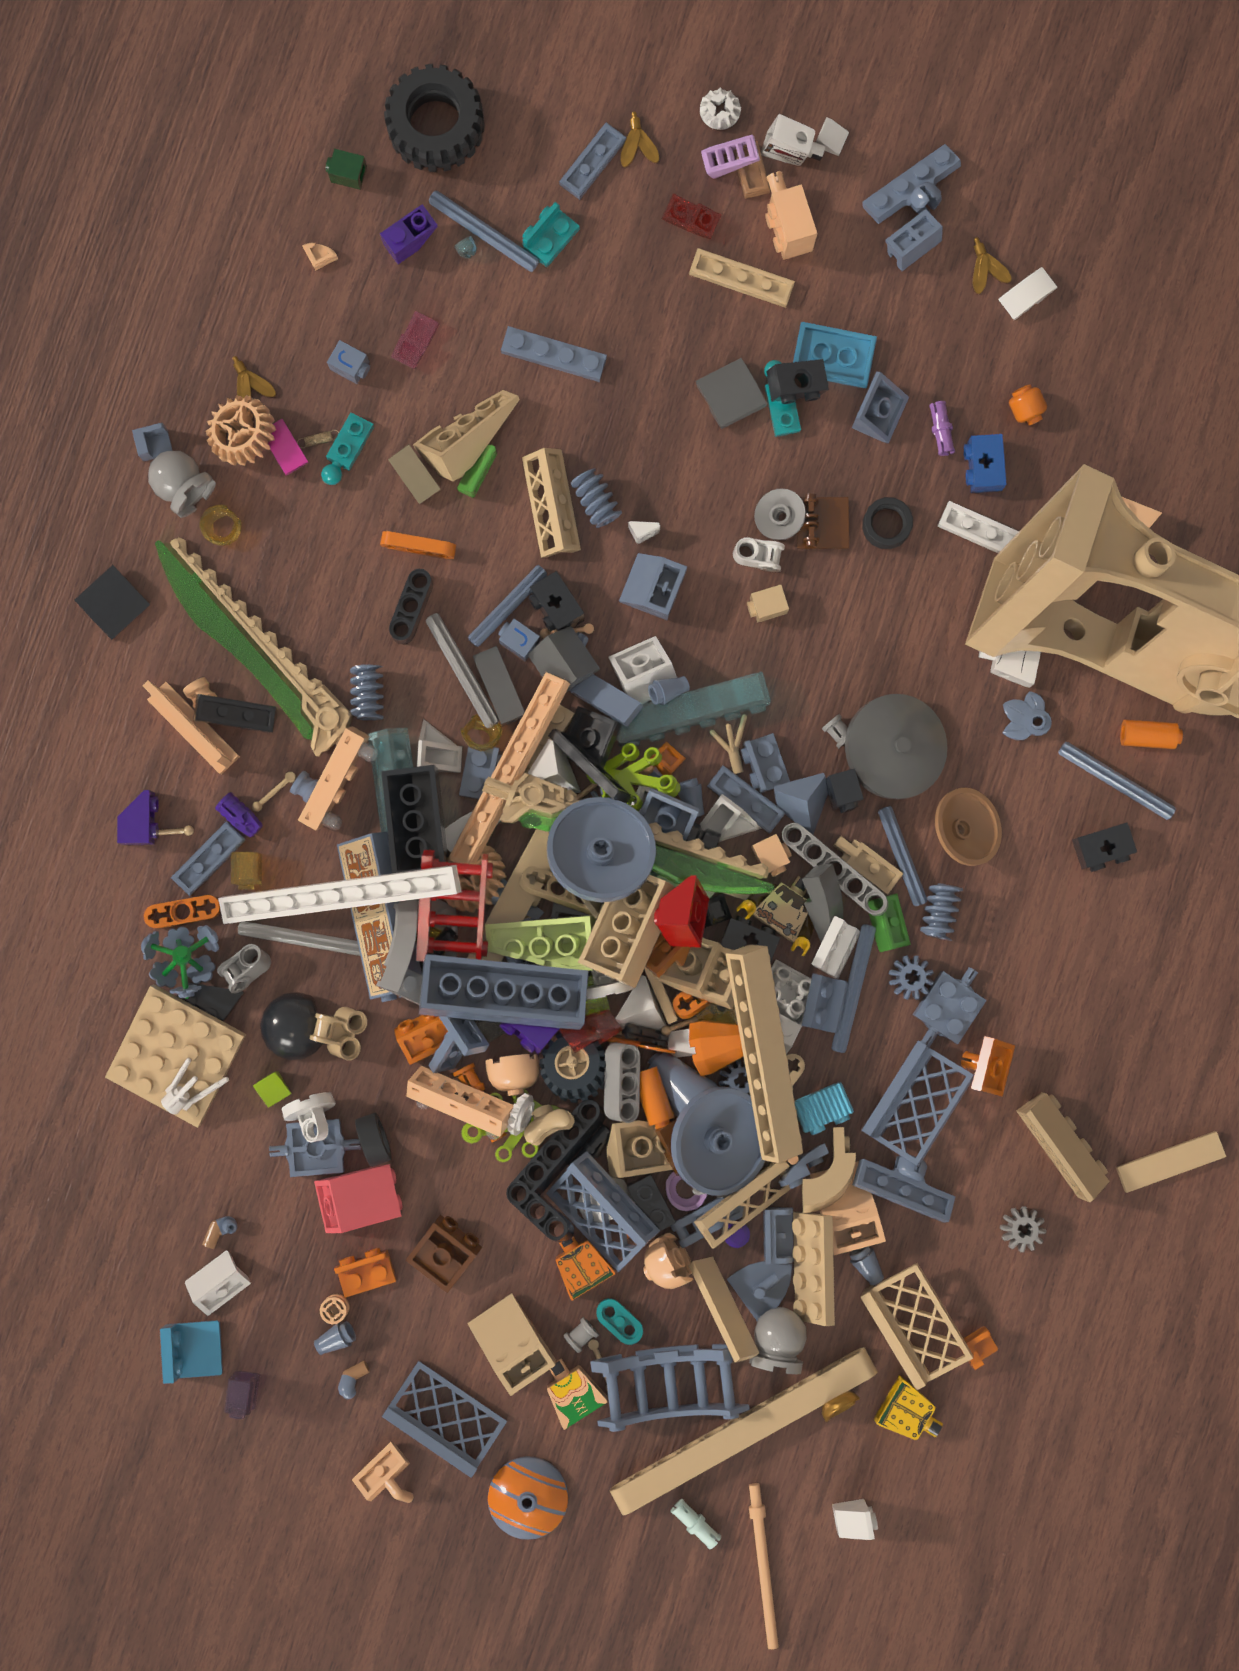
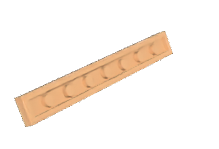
[448,672,570,864]

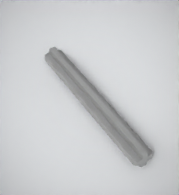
[426,613,499,728]
[238,921,361,956]

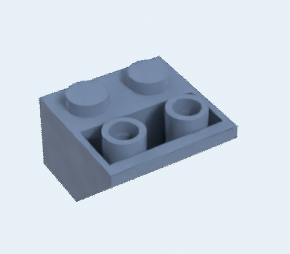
[619,553,687,620]

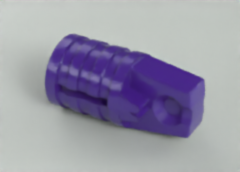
[215,792,263,838]

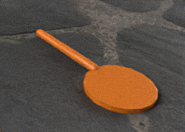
[589,1033,677,1053]

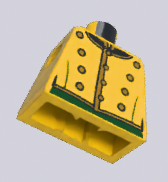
[873,1375,943,1440]

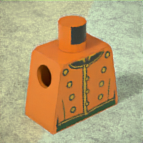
[555,1236,615,1300]

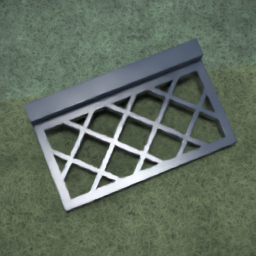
[862,1040,975,1167]
[546,1151,660,1272]
[382,1361,507,1478]

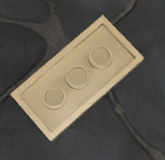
[792,1212,835,1326]

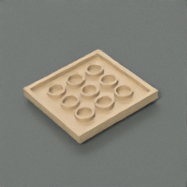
[105,984,246,1128]

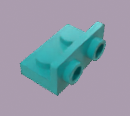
[522,202,580,267]

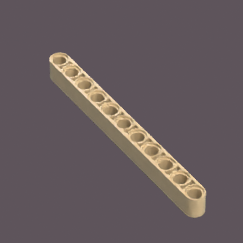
[609,1347,878,1515]

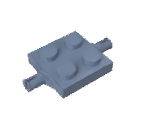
[912,967,986,1048]
[269,1119,361,1177]

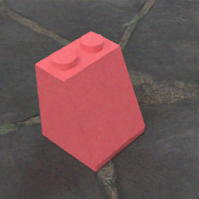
[314,1164,402,1233]

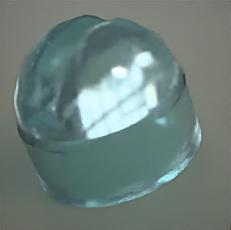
[454,236,477,259]

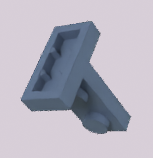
[428,1017,489,1073]

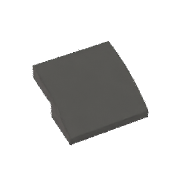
[696,358,767,429]

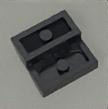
[74,564,150,640]

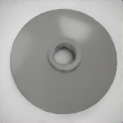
[754,489,806,540]

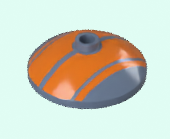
[488,1456,568,1540]

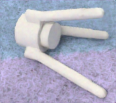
[161,1058,229,1115]

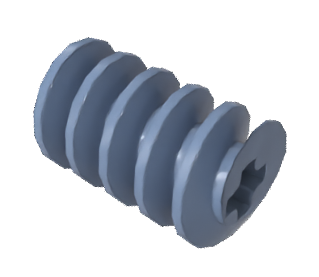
[571,469,622,528]
[350,665,384,720]
[920,883,963,941]

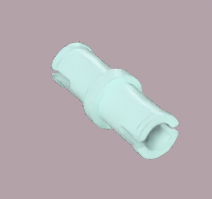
[671,1499,721,1549]

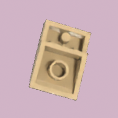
[653,938,734,1009]

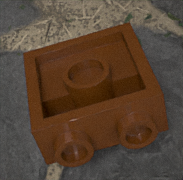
[405,1214,482,1293]

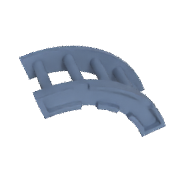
[590,1344,750,1432]

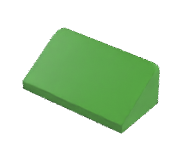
[457,445,497,498]
[869,894,911,952]

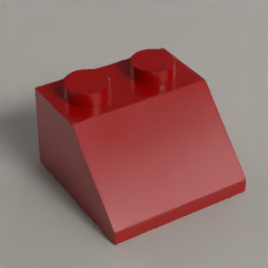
[654,875,709,948]

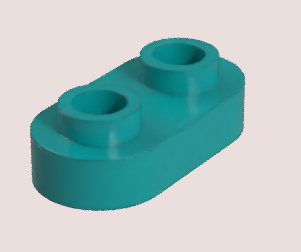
[596,1298,643,1345]

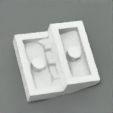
[812,916,860,979]

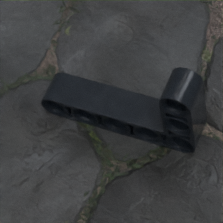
[506,1099,606,1243]

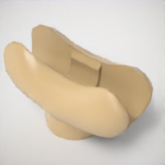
[524,1105,574,1146]

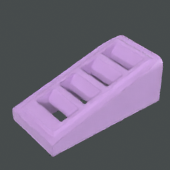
[701,135,760,179]

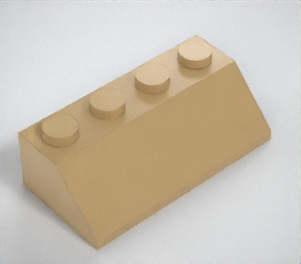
[578,875,675,988]
[1016,1092,1110,1203]

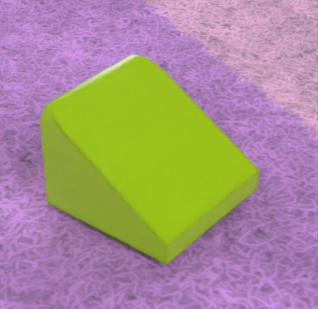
[253,1071,292,1108]

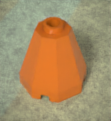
[689,1020,744,1076]

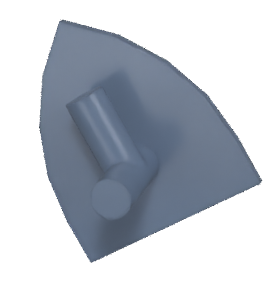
[727,1261,792,1321]

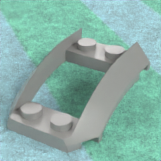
[376,899,458,1005]

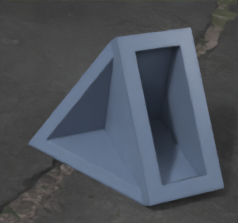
[773,773,828,835]

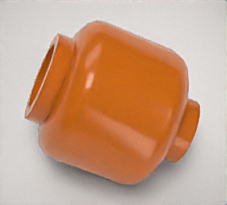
[1009,384,1047,425]

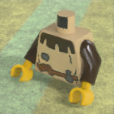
[736,876,814,956]

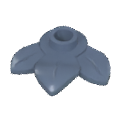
[1003,691,1052,740]

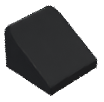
[704,894,732,928]

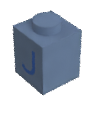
[327,340,370,384]
[498,619,540,662]

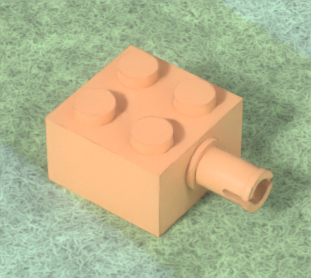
[765,171,817,260]

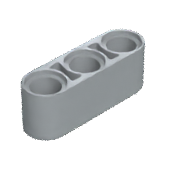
[604,1042,640,1123]

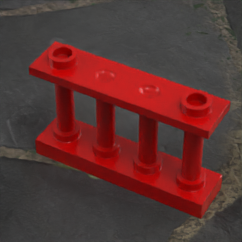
[416,850,493,961]

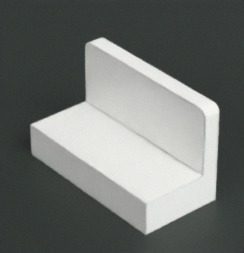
[185,1251,251,1316]

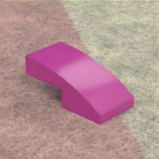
[267,419,308,476]

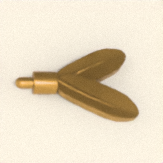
[620,111,659,167]
[973,237,1011,294]
[233,356,276,398]

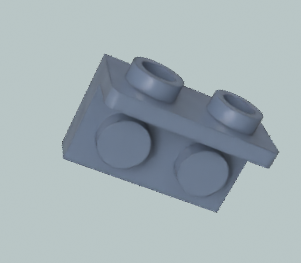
[741,733,790,793]
[459,744,502,799]
[801,974,848,1033]

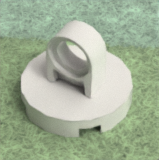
[586,970,635,1000]
[282,1092,336,1142]

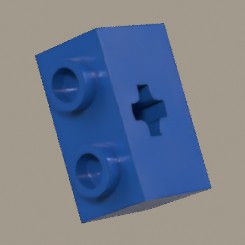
[964,434,1006,493]

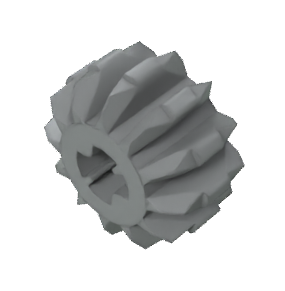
[1000,1206,1046,1252]

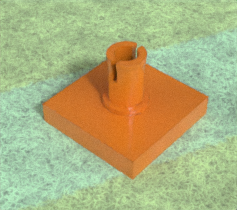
[961,1036,1015,1097]

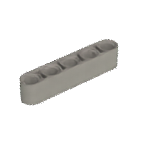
[782,823,888,916]

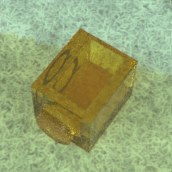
[231,852,262,890]

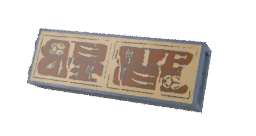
[337,831,422,1002]

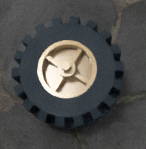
[539,1030,606,1103]

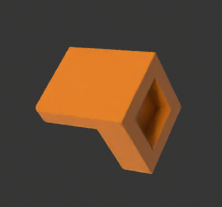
[959,1326,998,1370]

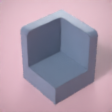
[132,423,173,461]

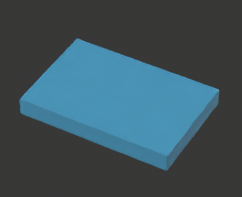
[793,322,877,388]

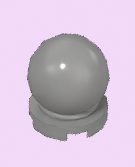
[148,451,216,518]
[749,1307,807,1374]

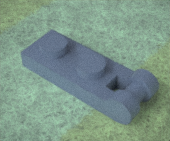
[670,1194,744,1248]

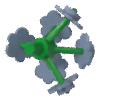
[141,925,219,999]

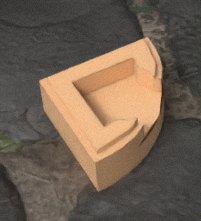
[302,243,338,271]

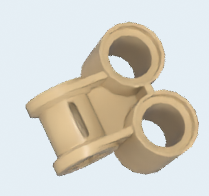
[310,1007,367,1060]

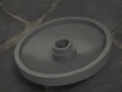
[845,694,947,799]

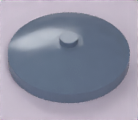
[546,797,656,902]
[671,1087,765,1196]

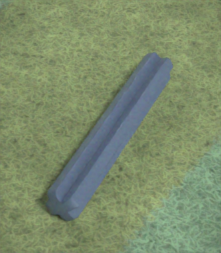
[468,565,547,647]
[878,806,927,906]

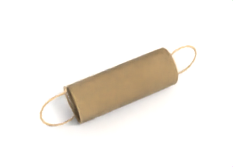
[297,430,339,448]

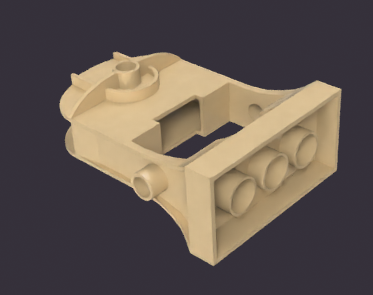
[965,464,1239,718]

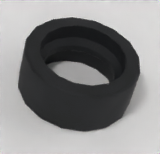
[862,497,913,549]
[355,1113,392,1167]

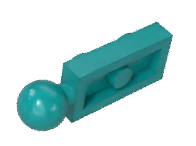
[764,360,801,437]
[321,413,374,485]

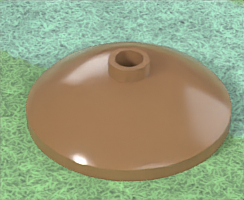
[935,788,1002,866]

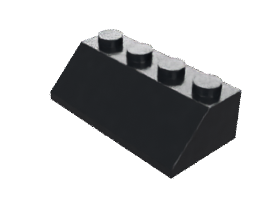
[381,765,448,873]

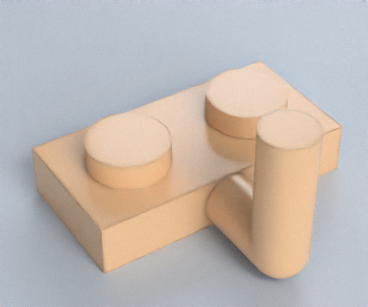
[352,1442,413,1503]

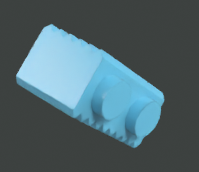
[794,1082,854,1135]

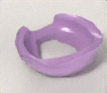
[666,1172,707,1211]

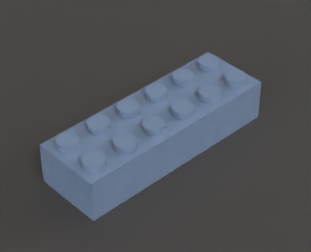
[419,954,588,1030]

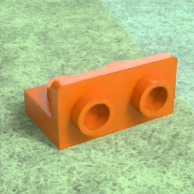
[394,1015,448,1065]
[334,1248,397,1298]

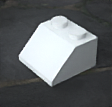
[609,636,677,705]

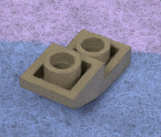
[388,444,440,504]

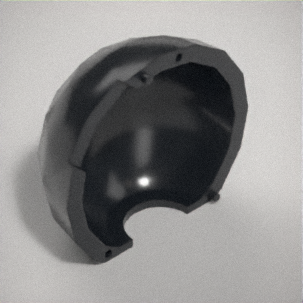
[260,992,323,1060]

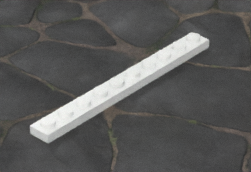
[218,865,462,924]

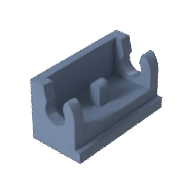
[885,209,942,271]
[763,1207,794,1264]

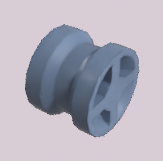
[290,771,319,803]

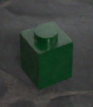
[325,148,367,190]

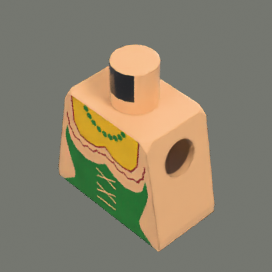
[547,1359,608,1430]

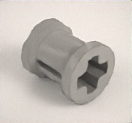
[822,714,848,749]
[563,1317,599,1353]

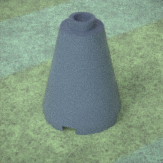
[648,1051,718,1116]

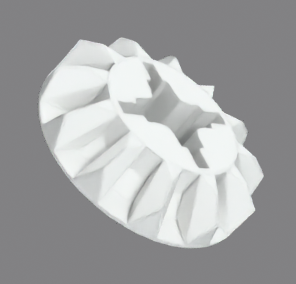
[700,87,741,130]
[507,1093,534,1136]

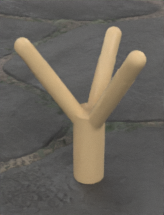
[710,714,747,774]

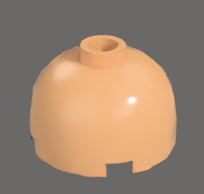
[485,1054,539,1096]
[643,1233,693,1289]

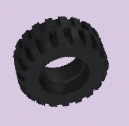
[384,64,485,172]

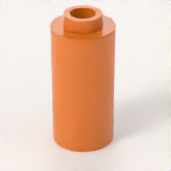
[1120,719,1183,749]
[639,1066,674,1129]

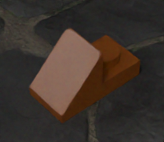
[645,934,691,978]

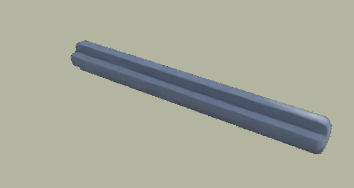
[429,191,539,272]
[1059,742,1176,820]
[831,924,876,1053]

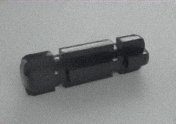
[622,1023,669,1047]

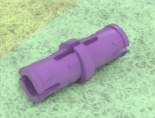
[929,401,955,456]

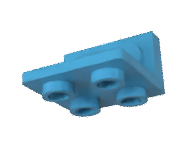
[160,1320,223,1384]

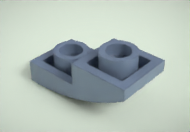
[779,1143,829,1189]

